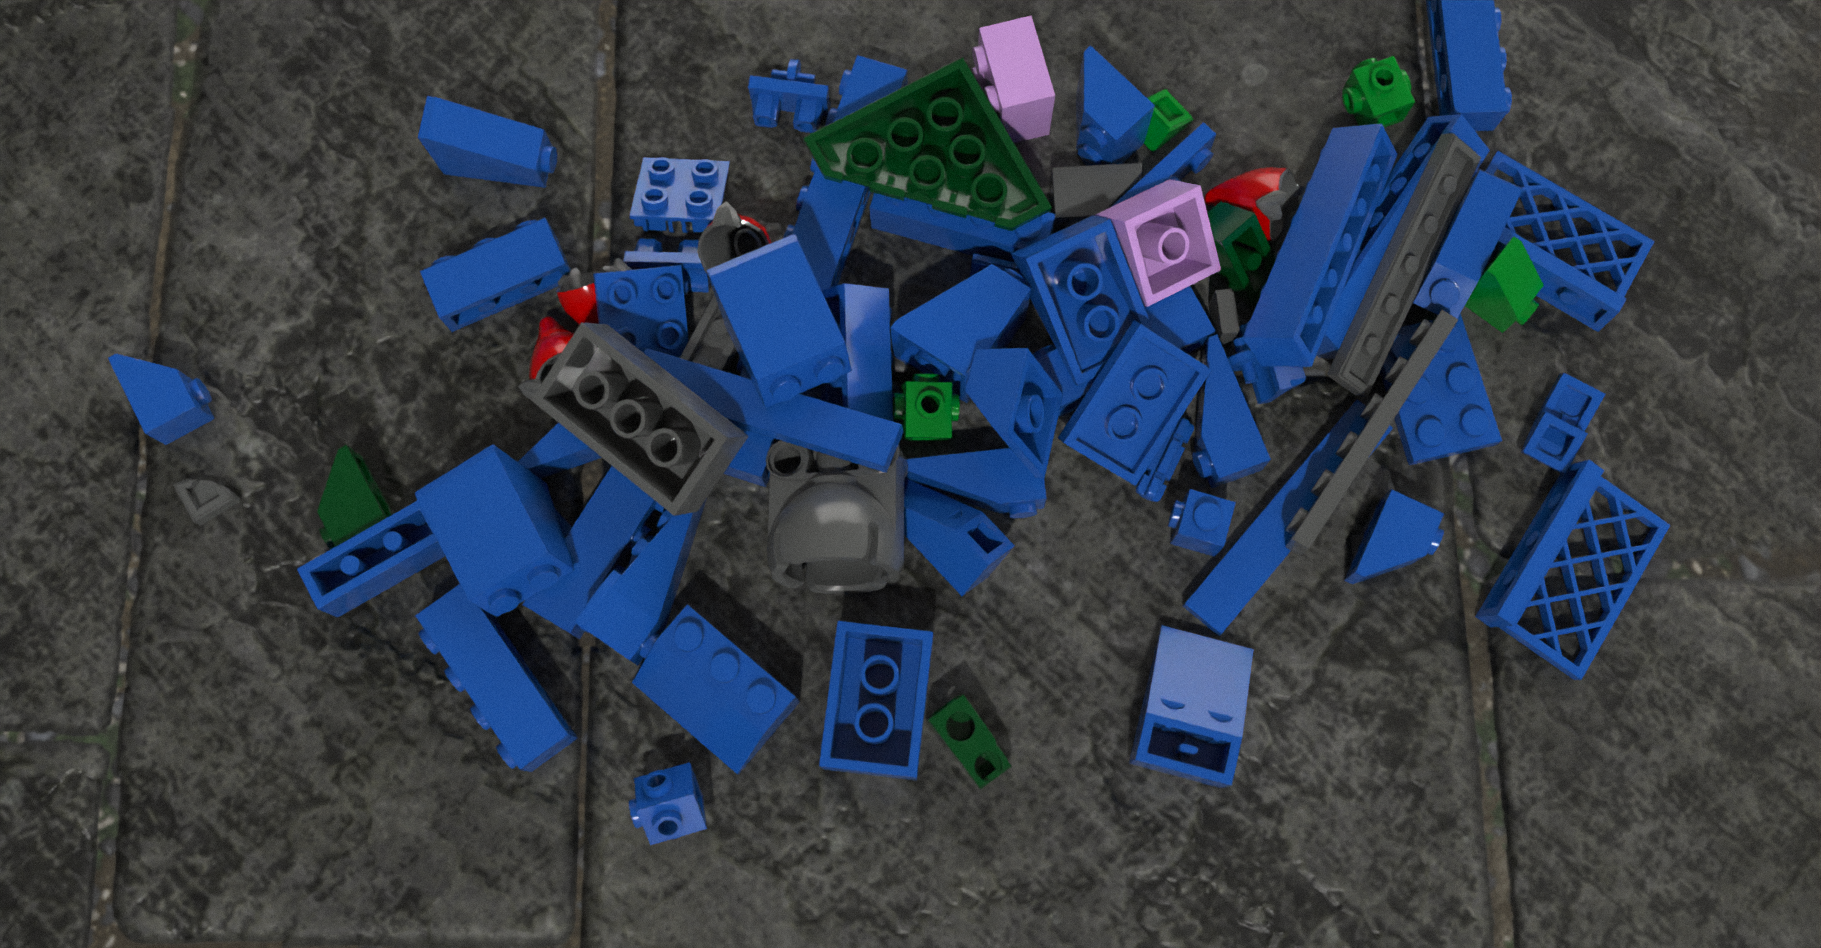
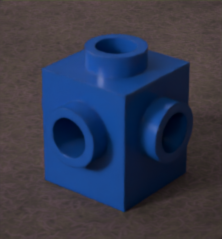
[629,762,707,845]

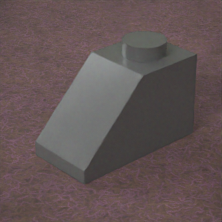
[1049,163,1142,234]

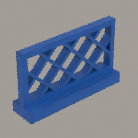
[1484,151,1655,332]
[1475,460,1670,680]

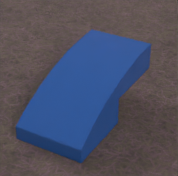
[1521,373,1606,474]

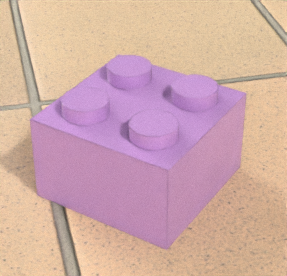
[971,16,1055,143]
[1095,179,1221,307]

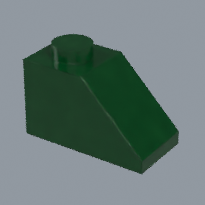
[1207,201,1276,309]
[317,445,393,550]

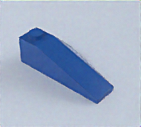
[574,498,707,666]

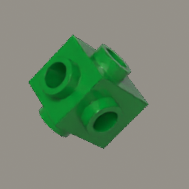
[1342,56,1415,128]
[892,374,960,441]

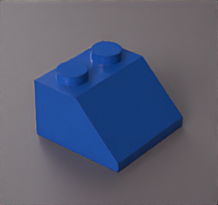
[1076,45,1155,166]
[965,348,1063,478]

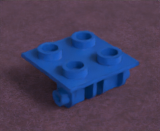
[629,157,730,233]
[593,265,689,357]

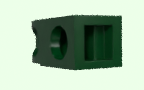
[926,694,1011,790]

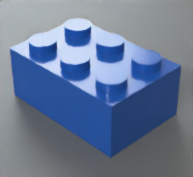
[819,621,933,781]

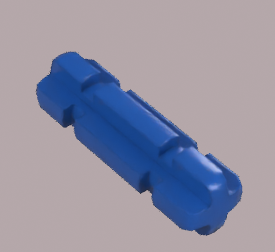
[1136,417,1194,502]

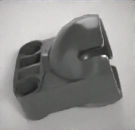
[766,441,908,594]

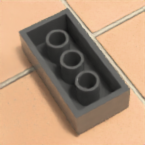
[531,322,749,516]

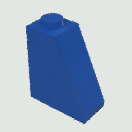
[418,96,557,188]

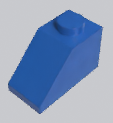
[108,354,215,445]
[1344,489,1444,585]

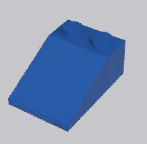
[1011,215,1154,386]

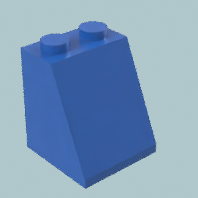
[707,234,852,408]
[891,264,1031,403]
[415,444,574,617]

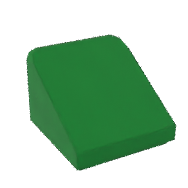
[1144,89,1194,151]

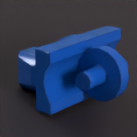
[748,59,831,133]
[623,239,710,295]
[1228,323,1306,404]

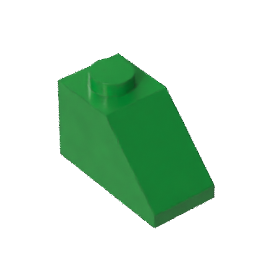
[1465,236,1544,333]

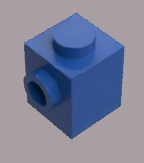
[1167,489,1236,557]

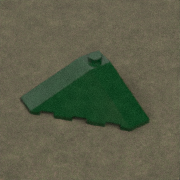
[803,57,1052,231]

